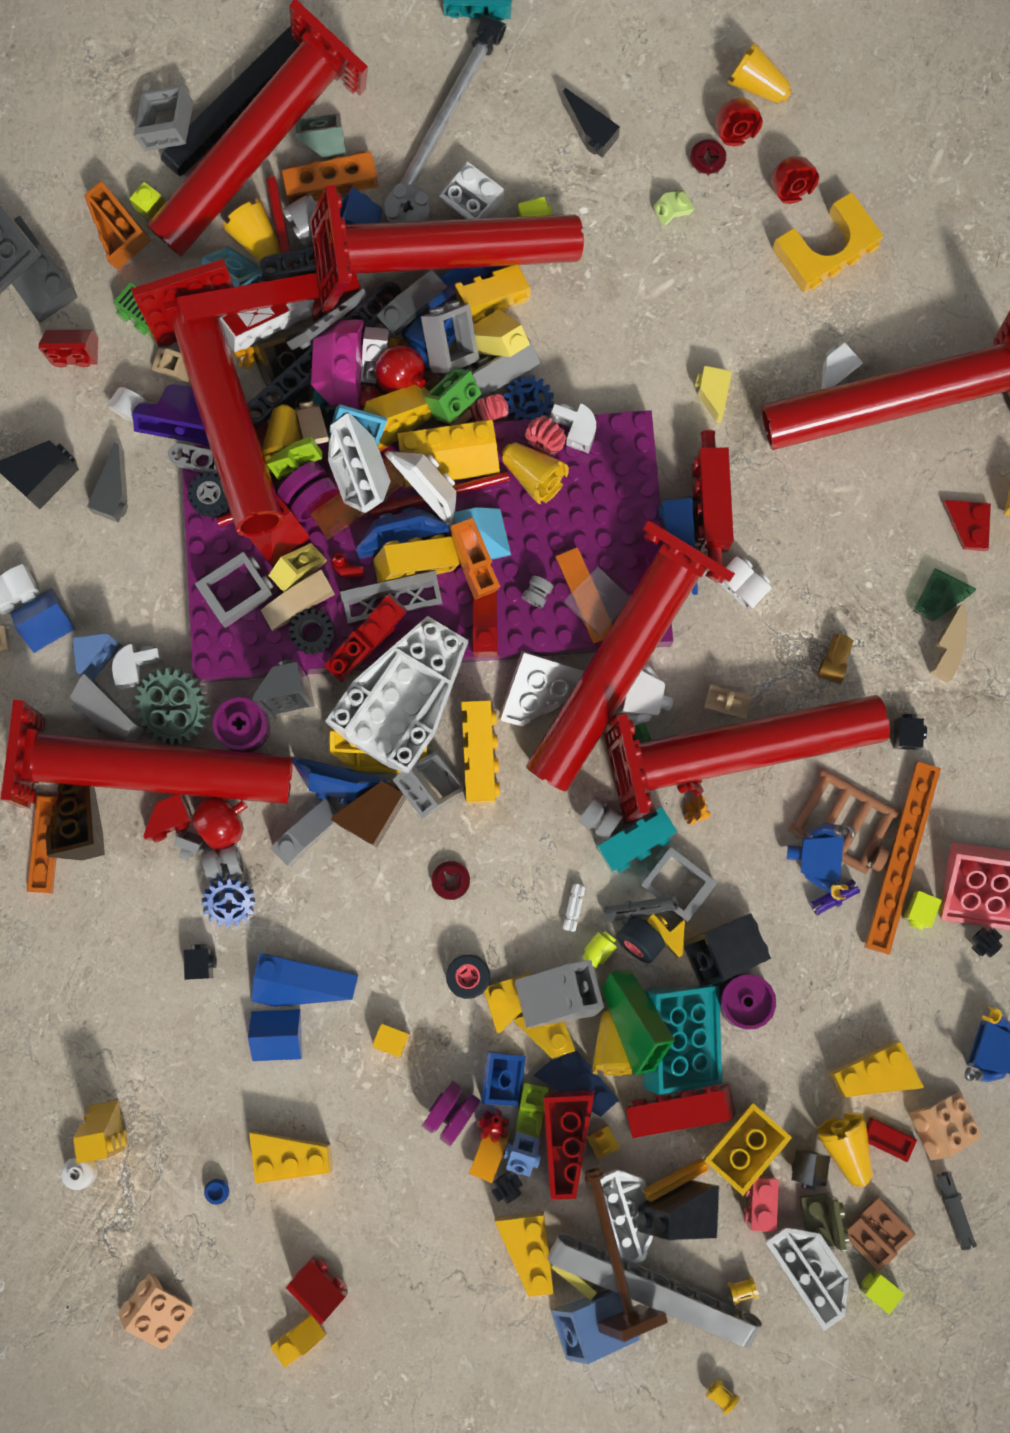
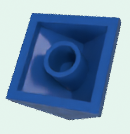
[10,589,75,653]
[248,1009,302,1061]
[481,1051,526,1106]

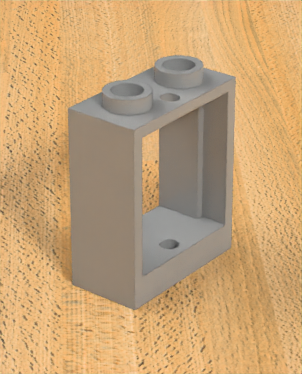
[134,85,193,151]
[421,301,479,373]
[195,552,273,628]
[393,751,466,819]
[639,847,717,922]

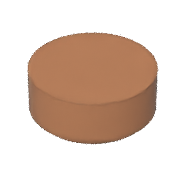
[870,846,889,872]

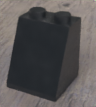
[0,440,79,509]
[683,913,771,986]
[637,1180,719,1240]

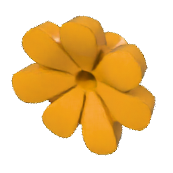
[233,346,255,370]
[684,795,711,825]

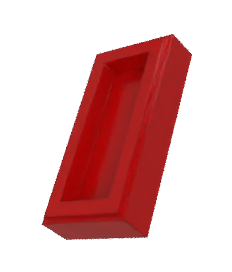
[866,1117,917,1163]

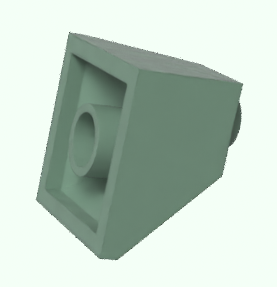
[296,113,346,159]

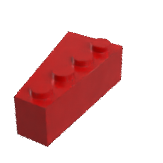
[626,1084,736,1138]
[544,1090,595,1200]

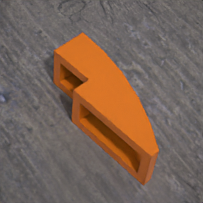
[450,518,500,600]

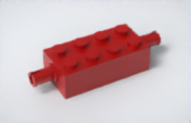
[691,430,734,565]

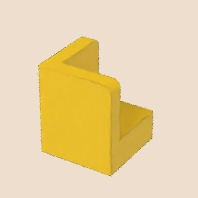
[372,1024,410,1058]

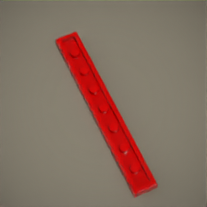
[175,273,361,323]

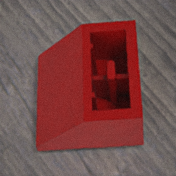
[38,329,98,368]

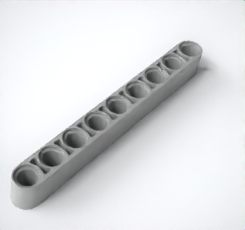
[547,1233,762,1348]

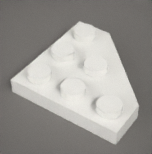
[498,651,584,727]

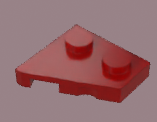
[943,500,991,551]

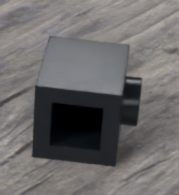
[894,714,927,750]
[184,944,217,980]
[791,1150,831,1190]

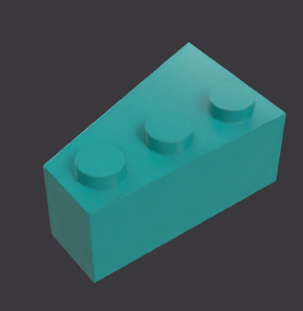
[597,807,678,873]

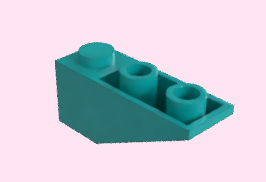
[443,0,512,20]

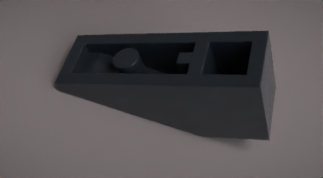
[562,88,620,158]

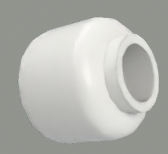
[61,1157,98,1190]

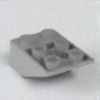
[514,960,604,1029]

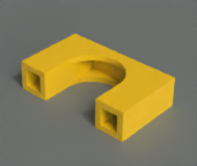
[772,192,884,293]

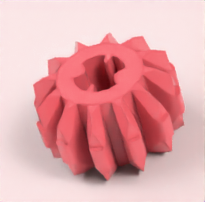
[468,394,509,422]
[525,415,567,456]

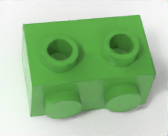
[424,368,482,423]

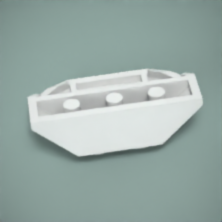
[328,413,391,513]
[385,451,456,527]
[592,1169,653,1263]
[765,1227,849,1331]

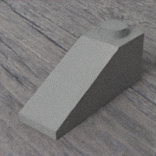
[270,799,338,867]

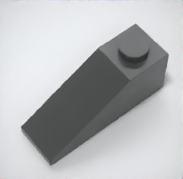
[377,270,448,336]
[87,443,128,523]

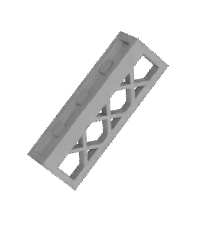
[340,571,443,624]

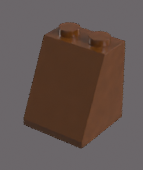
[331,781,406,848]

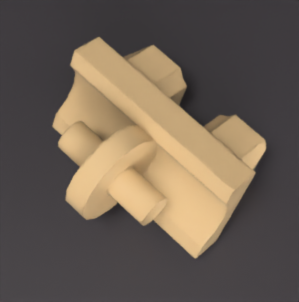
[704,685,753,720]

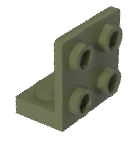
[799,1192,849,1252]

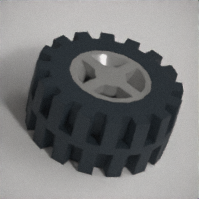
[187,472,229,519]

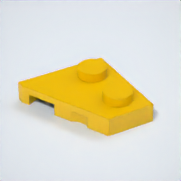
[484,973,530,1034]
[514,1016,575,1060]

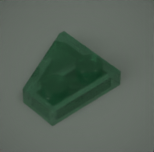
[913,568,976,622]

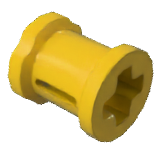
[728,1276,759,1305]
[705,1379,739,1415]

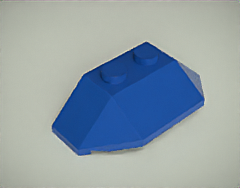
[356,507,452,559]
[292,757,390,805]

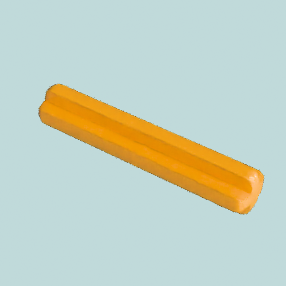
[643,1159,708,1202]

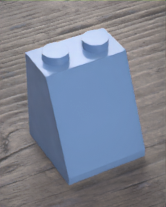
[551,1290,640,1364]

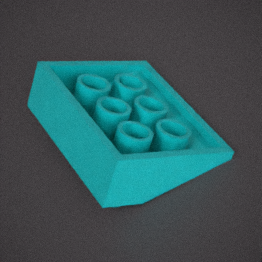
[643,985,722,1095]

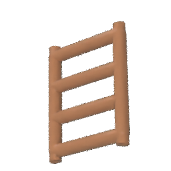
[788,769,900,874]

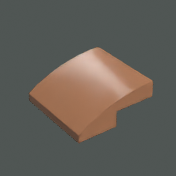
[847,1195,915,1271]

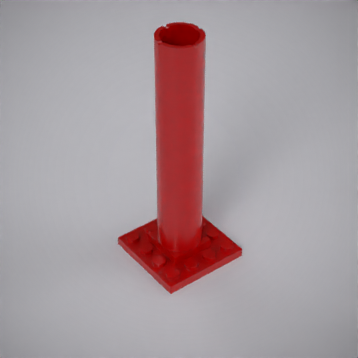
[146,0,368,257]
[310,185,584,312]
[131,259,283,537]
[761,311,1010,451]
[526,520,735,792]
[603,695,890,824]
[0,699,293,809]

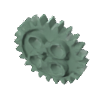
[134,667,210,745]

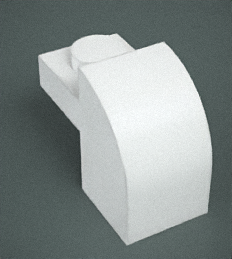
[107,387,153,436]
[551,404,596,453]
[112,644,164,690]

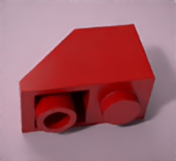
[143,794,193,843]

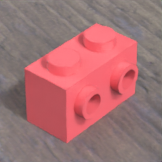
[744,1175,779,1232]

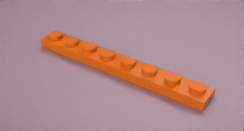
[864,761,941,955]

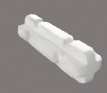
[563,883,585,932]

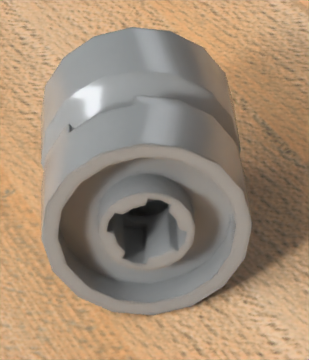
[578,796,624,841]
[201,844,244,882]

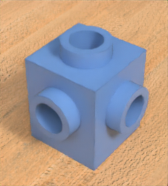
[504,1132,542,1177]

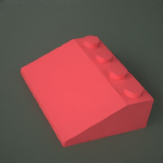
[940,842,1010,930]

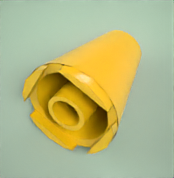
[727,42,792,104]
[222,199,281,262]
[261,405,303,473]
[502,442,569,504]
[592,1007,632,1076]
[817,1112,873,1187]

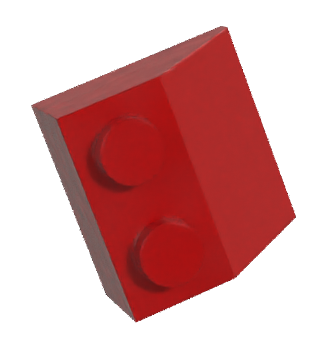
[285,1256,348,1325]

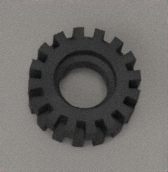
[289,609,335,655]

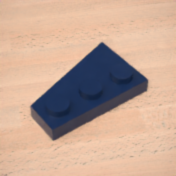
[533,1049,619,1117]

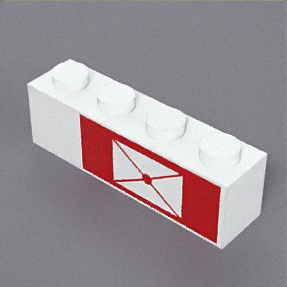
[220,299,314,352]

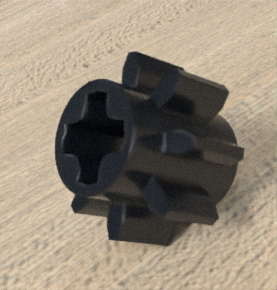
[971,927,1003,958]
[492,1172,523,1204]

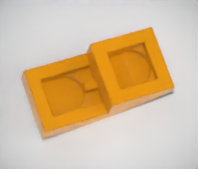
[469,1132,510,1183]

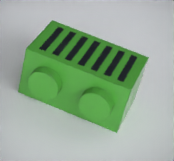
[113,282,154,338]

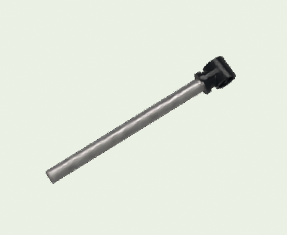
[400,14,507,186]

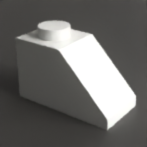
[821,343,863,389]

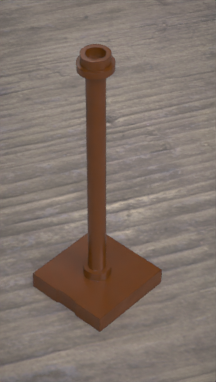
[585,1168,668,1342]

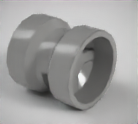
[522,575,554,608]

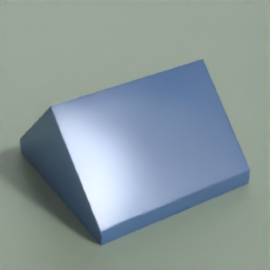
[73,633,122,680]

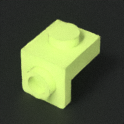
[653,190,695,225]

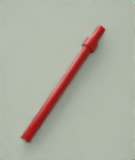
[369,471,510,518]

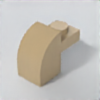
[151,348,189,383]

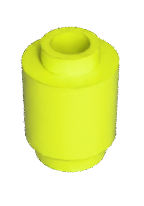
[582,931,617,968]

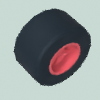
[617,917,665,963]
[446,954,490,999]

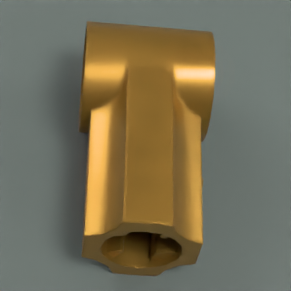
[817,634,854,685]

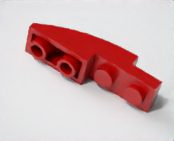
[324,594,408,682]

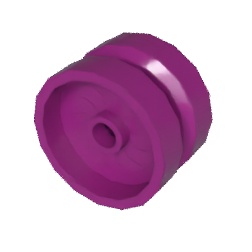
[277,461,340,522]
[213,697,271,752]
[720,974,776,1030]
[421,1080,481,1146]

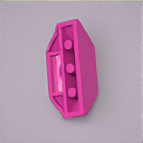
[311,320,364,410]

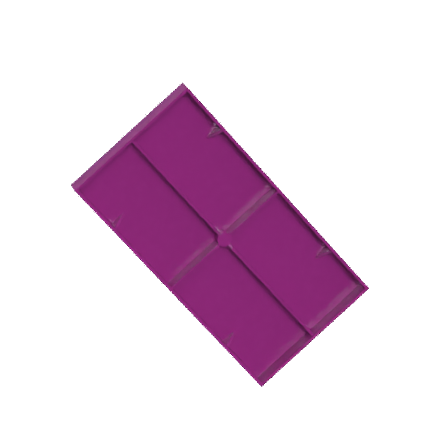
[181,410,673,683]

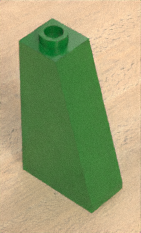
[601,969,675,1075]

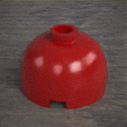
[715,98,763,147]
[771,155,820,204]

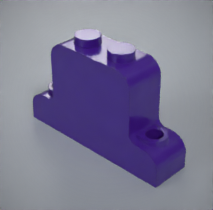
[133,384,209,446]

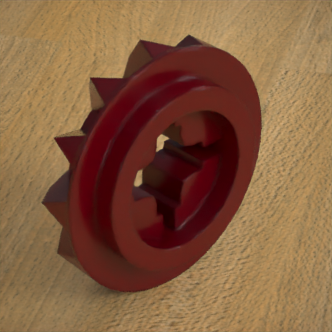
[690,139,727,176]
[431,861,470,900]

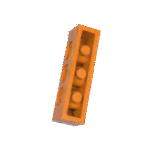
[282,151,379,204]

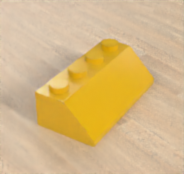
[397,420,500,488]

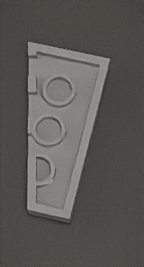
[286,289,369,350]

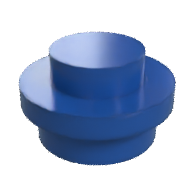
[204,1179,230,1205]

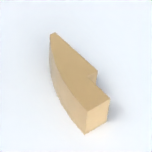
[261,570,335,631]
[930,604,967,683]

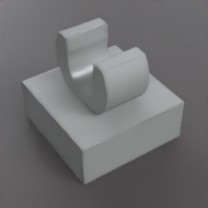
[174,831,205,861]

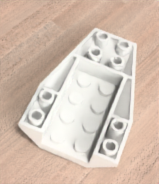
[325,616,468,773]

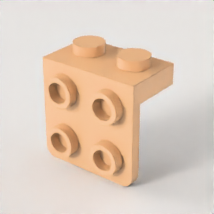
[909,1092,981,1160]
[118,1273,193,1349]

